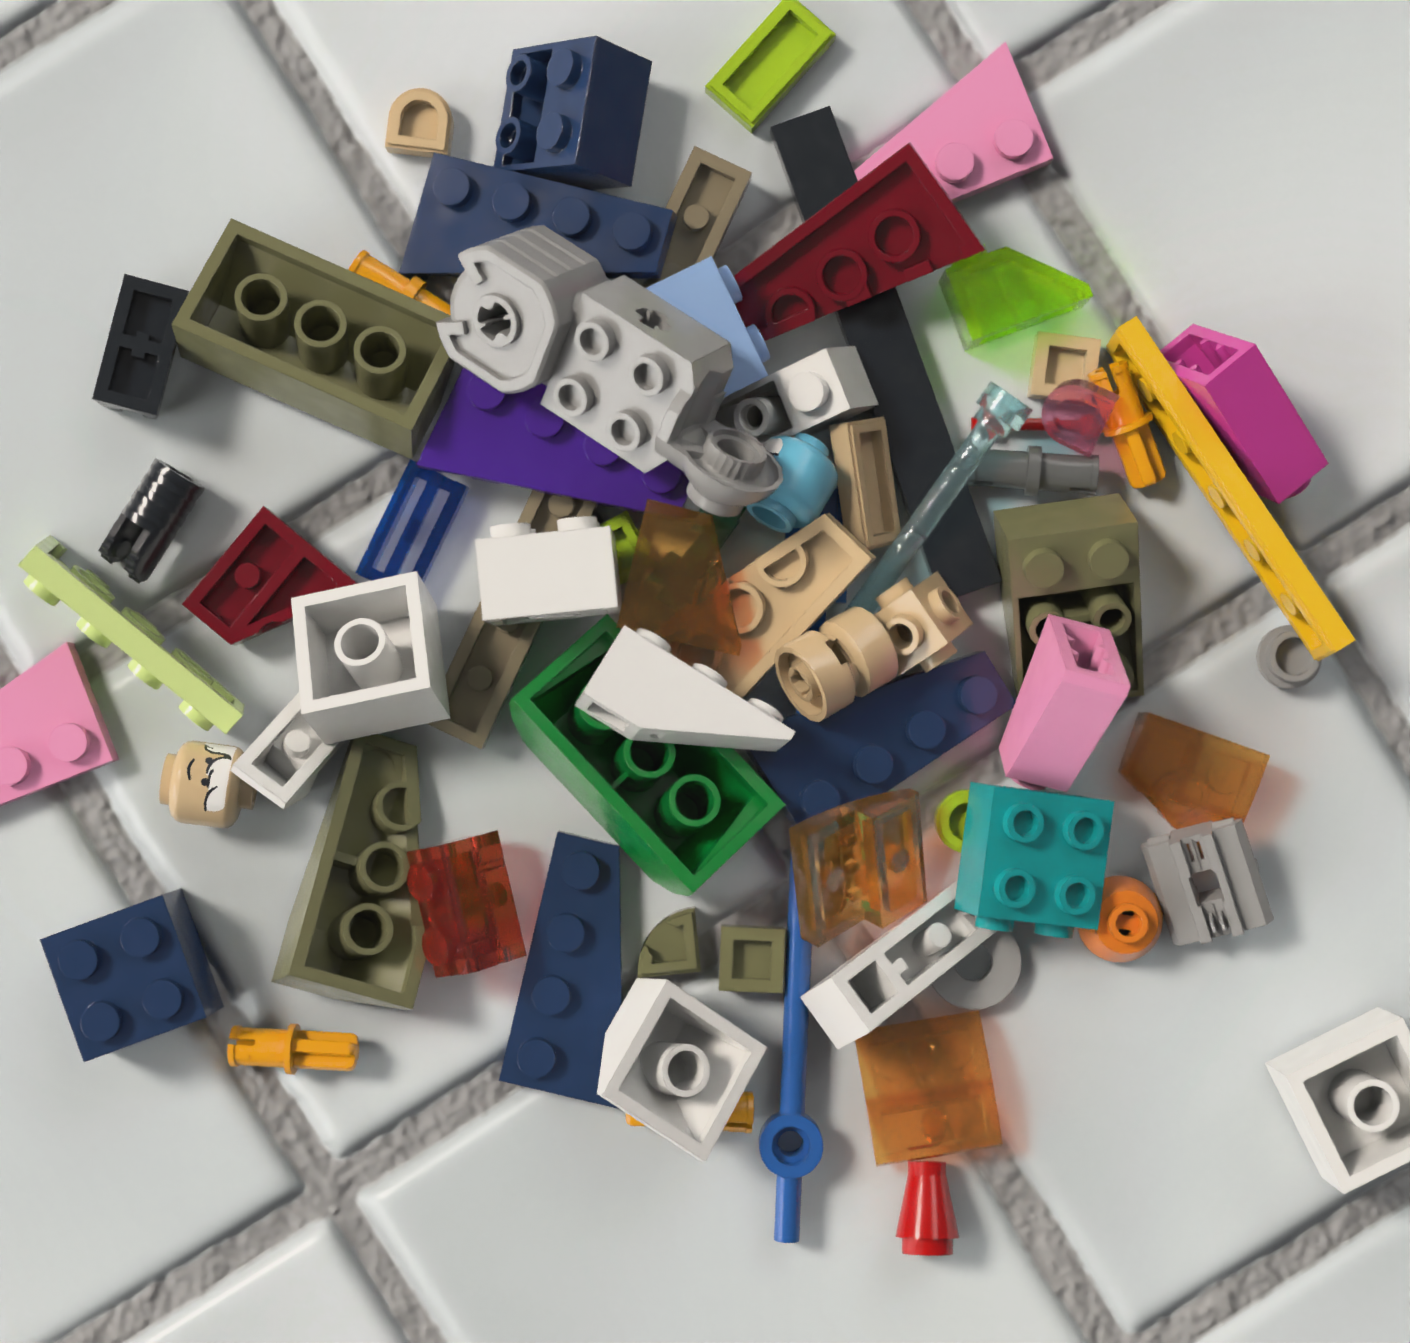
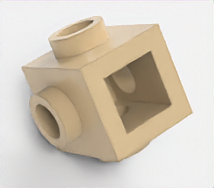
[874,571,973,676]

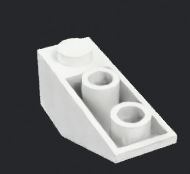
[714,346,879,445]
[574,625,795,752]

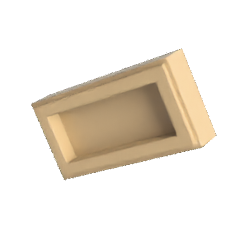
[829,416,902,550]

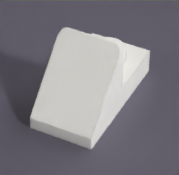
[231,692,345,809]

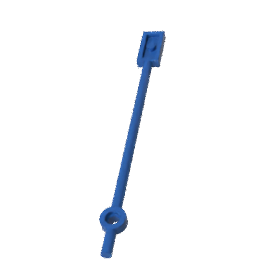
[759,485,847,1243]

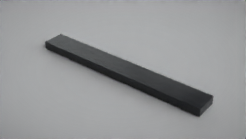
[770,106,1002,598]

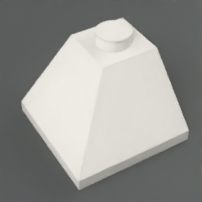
[597,978,767,1162]

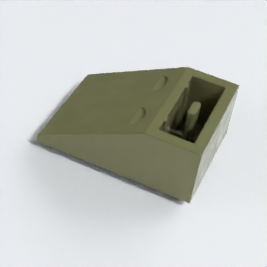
[993,493,1144,699]

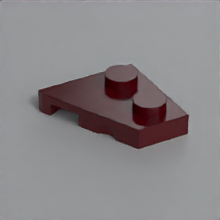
[182,506,358,646]

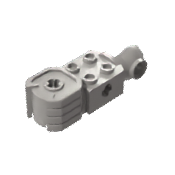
[436,225,784,517]

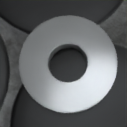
[931,914,1022,1010]

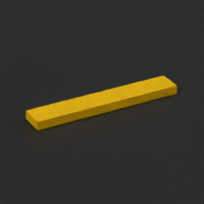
[1106,316,1355,661]

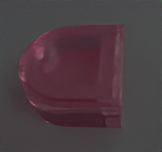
[1041,379,1120,457]

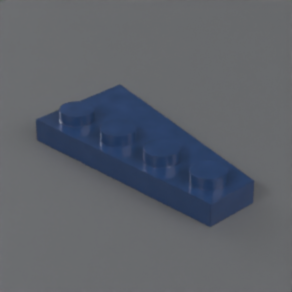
[745,651,1016,844]

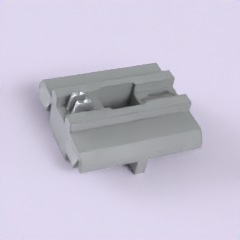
[1141,817,1274,946]

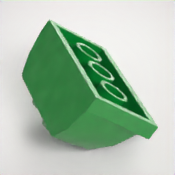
[509,614,786,896]

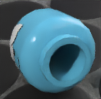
[747,433,838,533]

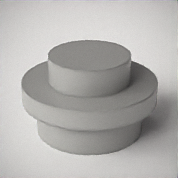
[1256,625,1322,689]

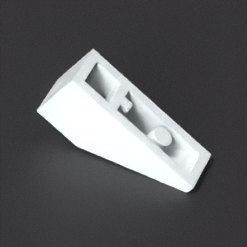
[800,880,997,1050]

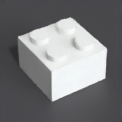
[475,516,623,626]
[291,571,450,745]
[1265,1007,1410,1194]

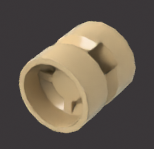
[774,606,899,722]

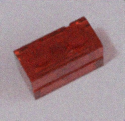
[407,830,527,978]

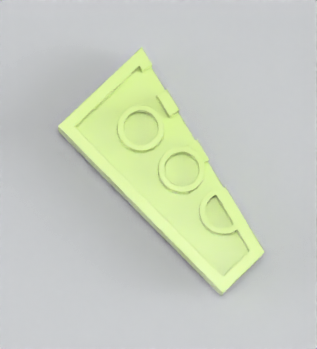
[18,535,245,734]

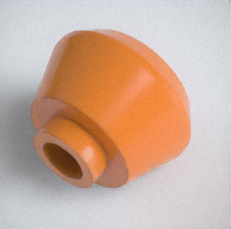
[1077,875,1163,963]

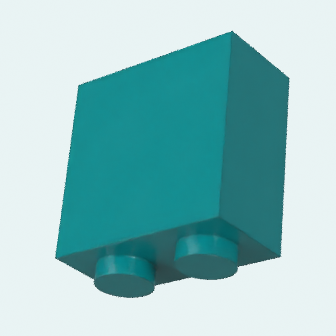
[954,782,1114,938]

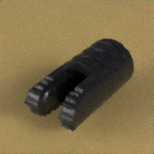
[98,458,205,584]

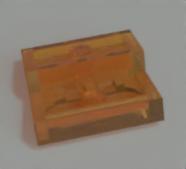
[789,788,927,947]
[854,1010,1003,1167]

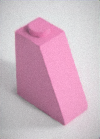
[999,614,1131,792]

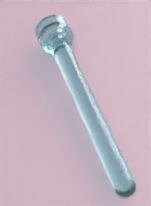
[845,381,1033,614]

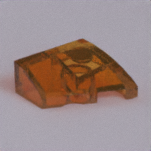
[1118,712,1270,852]

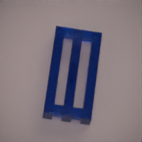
[355,459,470,582]

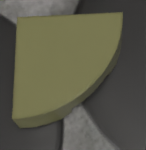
[638,906,701,978]

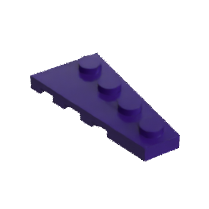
[416,367,689,520]

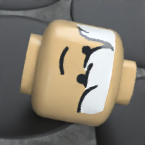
[159,740,257,829]

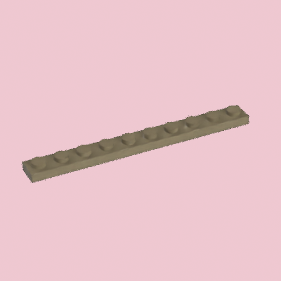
[426,146,752,749]

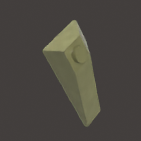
[271,734,429,1010]

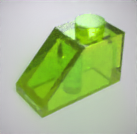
[938,244,1093,351]

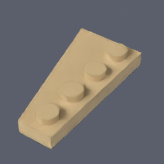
[649,513,876,699]

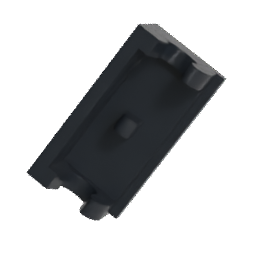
[92,274,189,419]

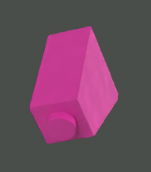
[1160,324,1329,504]

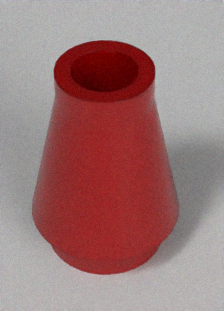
[895,1161,960,1256]

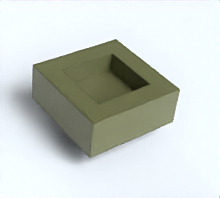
[718,924,785,993]

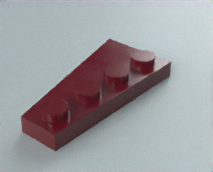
[734,142,986,341]

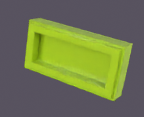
[705,0,836,134]

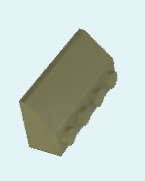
[172,218,455,460]

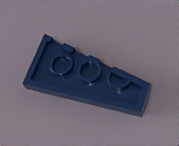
[399,152,678,280]
[499,830,622,1109]

